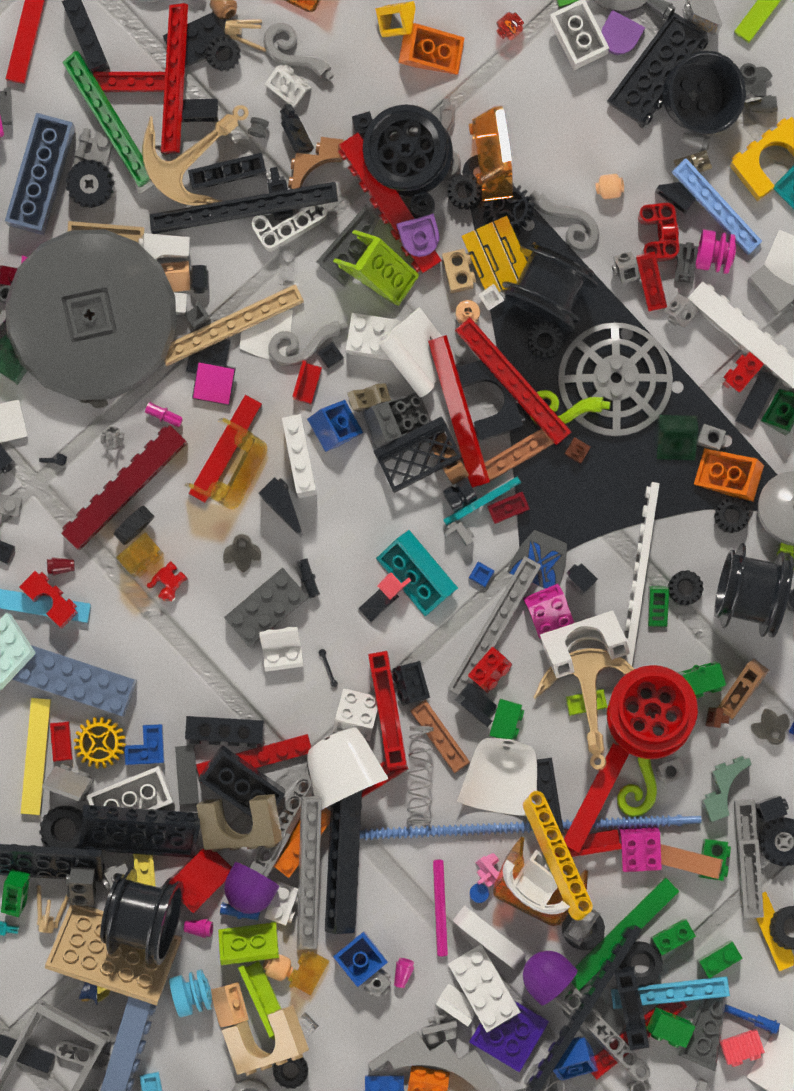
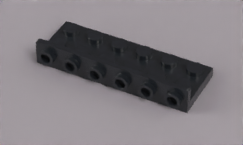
[607,12,709,129]
[78,805,200,858]
[0,844,105,882]

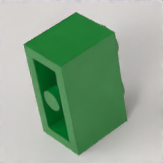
[489,698,525,742]
[697,940,743,978]
[647,1007,695,1048]

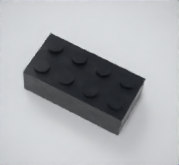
[199,745,285,818]

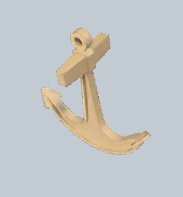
[142,105,249,206]
[533,648,634,770]

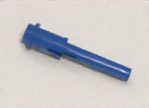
[724,1004,780,1035]

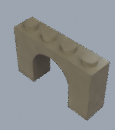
[196,794,282,852]

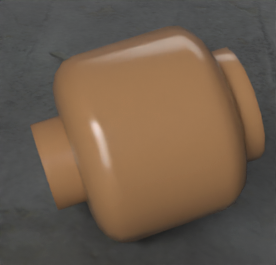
[210,0,238,19]

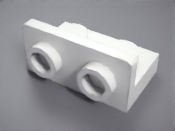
[265,64,311,108]
[264,881,298,926]

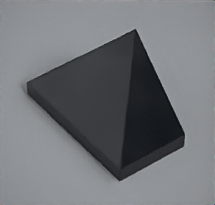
[358,589,399,622]

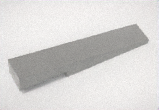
[734,799,764,919]

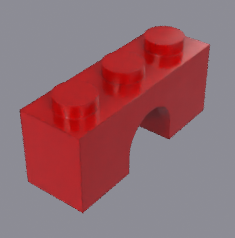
[19,571,78,629]

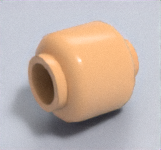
[596,174,624,200]
[455,300,480,324]
[263,954,293,981]

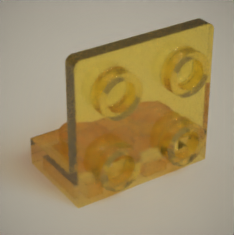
[288,950,330,995]

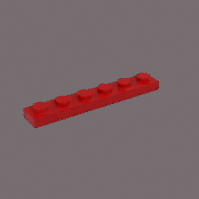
[196,734,311,776]

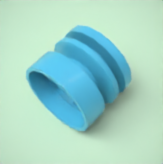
[169,969,212,1018]

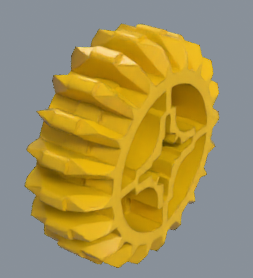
[74,717,126,769]

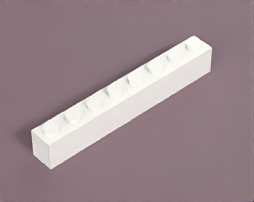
[688,281,794,393]

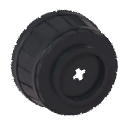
[663,51,746,134]

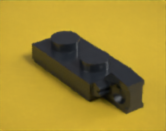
[280,104,314,153]
[267,167,294,221]

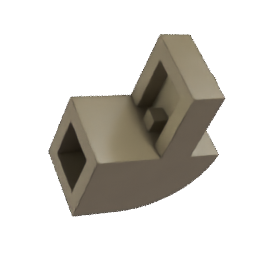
[347,383,391,412]

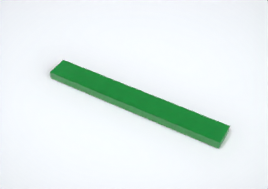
[62,51,150,187]
[567,877,679,1000]

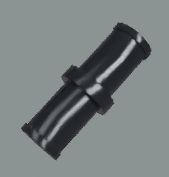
[296,558,320,599]

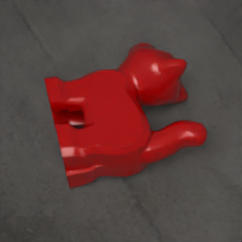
[147,561,188,602]

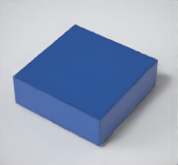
[469,561,494,587]

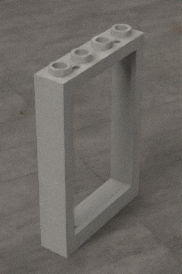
[0,1000,109,1091]

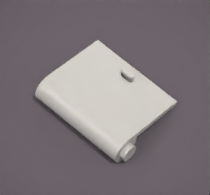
[378,307,461,397]

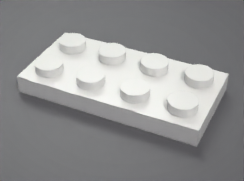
[448,944,521,1032]

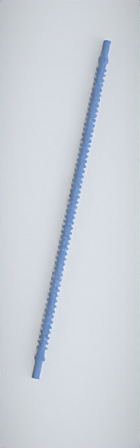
[360,815,701,840]

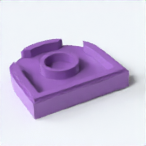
[601,10,645,55]
[396,214,439,257]

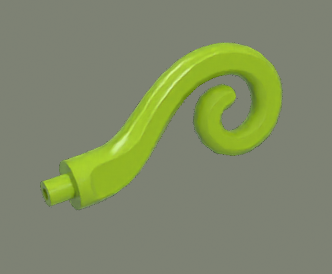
[530,390,610,424]
[617,757,657,817]

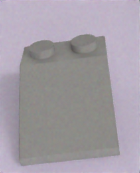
[42,764,94,801]

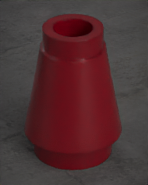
[47,557,75,576]

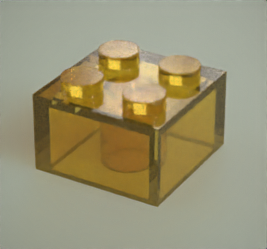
[116,532,164,578]

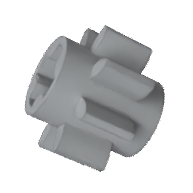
[101,426,124,450]

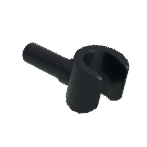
[39,453,67,466]

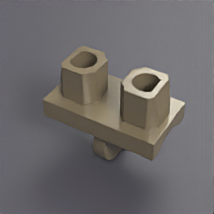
[673,150,712,173]

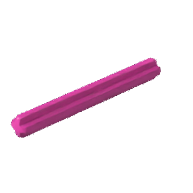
[433,859,448,956]

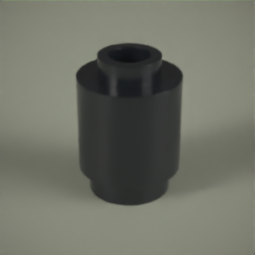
[190,265,209,294]

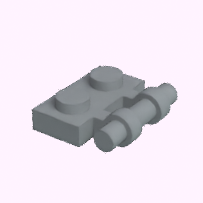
[73,128,113,166]

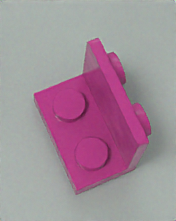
[523,584,574,639]
[619,827,662,872]

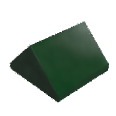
[761,388,794,436]

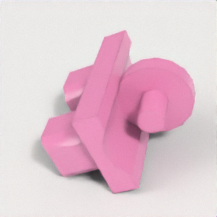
[475,853,506,890]

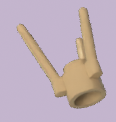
[225,19,266,52]
[37,885,69,933]

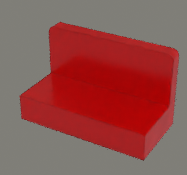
[292,360,322,405]

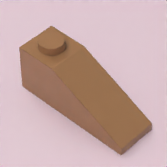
[429,432,469,485]
[717,659,769,720]

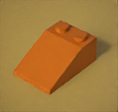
[398,23,465,75]
[694,448,764,501]

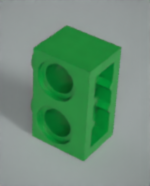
[698,839,731,881]
[1,869,30,918]
[651,918,696,955]

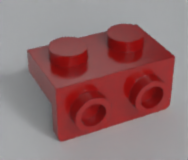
[723,352,764,393]
[468,647,512,694]

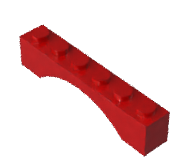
[368,651,408,771]

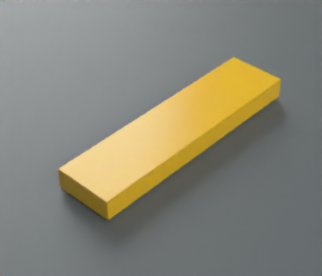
[756,891,794,971]

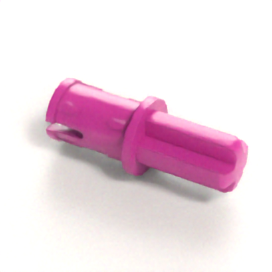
[145,402,183,427]

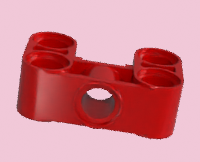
[638,203,679,262]

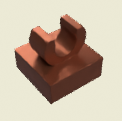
[564,437,590,464]
[705,707,730,728]

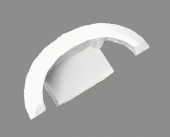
[503,850,570,914]

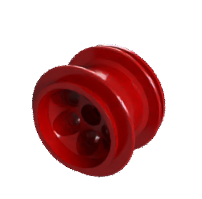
[607,665,698,759]

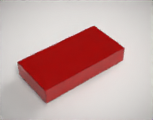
[50,721,73,762]

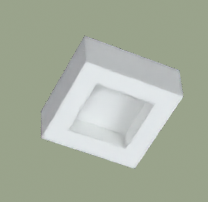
[478,284,504,311]

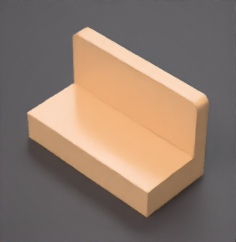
[161,261,190,292]
[211,982,249,1027]

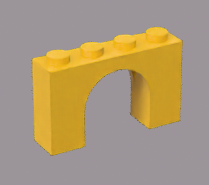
[730,117,794,202]

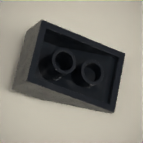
[258,477,303,538]

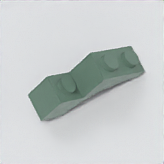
[701,756,752,822]

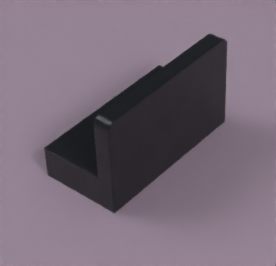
[182,99,218,123]
[455,683,497,727]

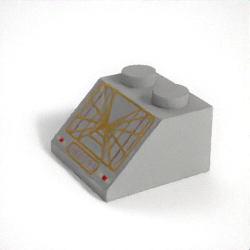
[682,0,722,35]

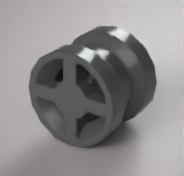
[247,117,269,138]

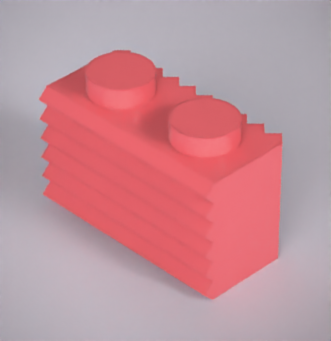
[720,1029,765,1067]

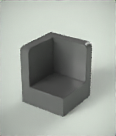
[184,301,211,331]

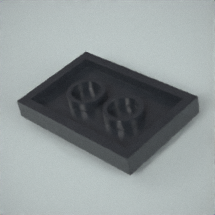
[163,12,228,68]

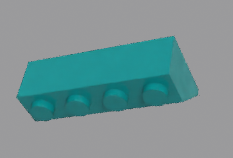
[376,530,458,616]

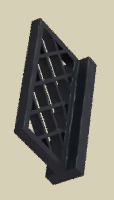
[374,416,463,493]

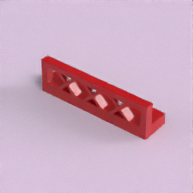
[555,829,622,858]

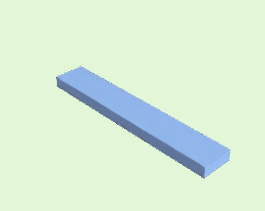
[672,158,762,255]

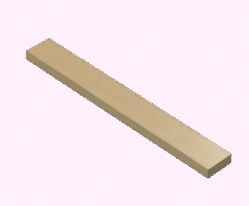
[164,284,304,367]

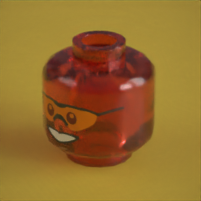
[496,12,524,40]

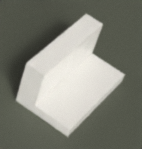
[436,984,476,1026]

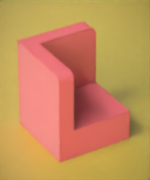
[377,573,411,600]

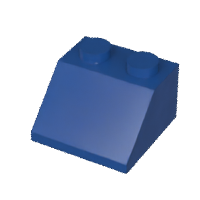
[307,400,364,452]
[333,931,388,987]
[553,1037,598,1081]

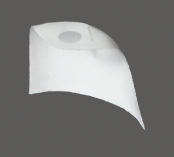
[307,727,388,810]
[457,738,537,816]

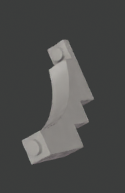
[368,1030,502,1091]

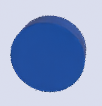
[470,883,489,903]

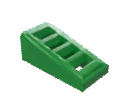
[648,586,669,627]

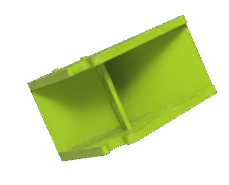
[333,230,419,306]

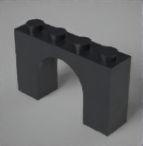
[457,360,525,442]

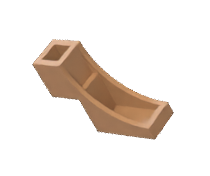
[288,137,344,189]

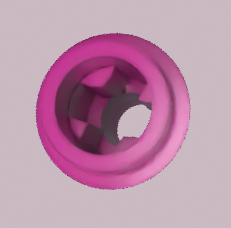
[184,919,214,938]
[394,958,415,988]

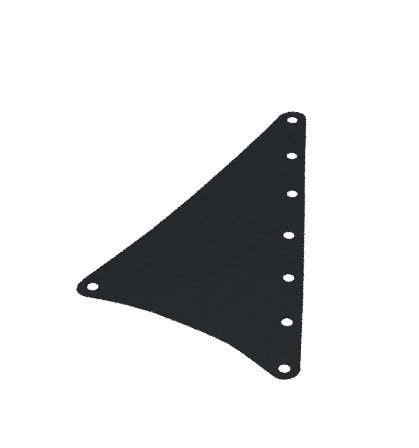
[462,155,778,551]

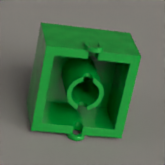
[678,661,726,698]

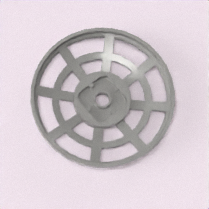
[558,322,673,436]

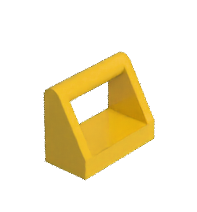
[375,1,416,38]

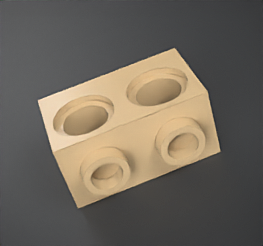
[442,249,476,294]

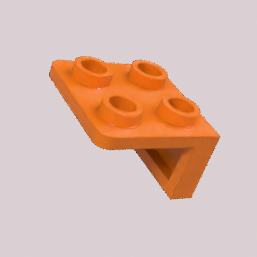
[407,1065,450,1091]

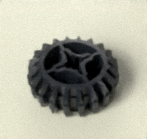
[483,183,534,232]

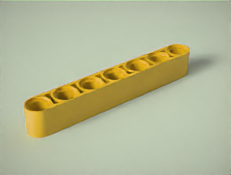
[523,791,593,920]

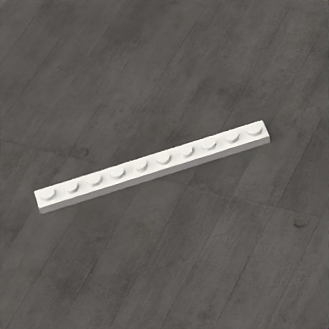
[622,482,659,666]

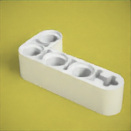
[252,204,328,252]
[453,905,526,970]

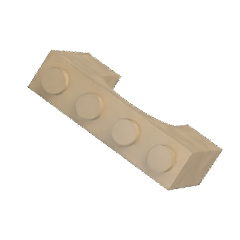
[222,1005,309,1076]

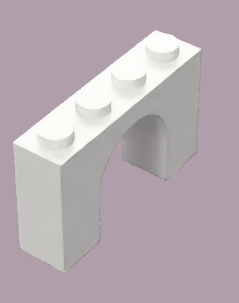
[138,233,190,315]
[282,414,317,498]
[540,610,630,678]

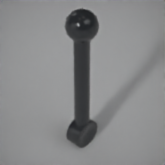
[319,649,338,687]

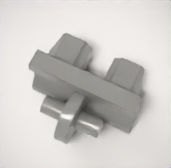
[422,1010,457,1044]

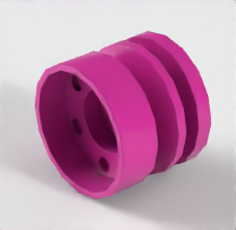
[696,229,736,274]

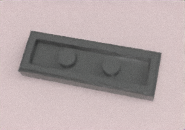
[175,745,199,805]

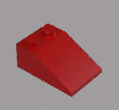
[173,848,232,913]

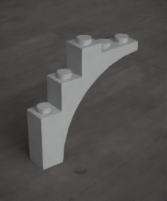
[747,265,794,315]

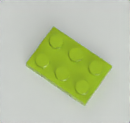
[218,922,279,965]

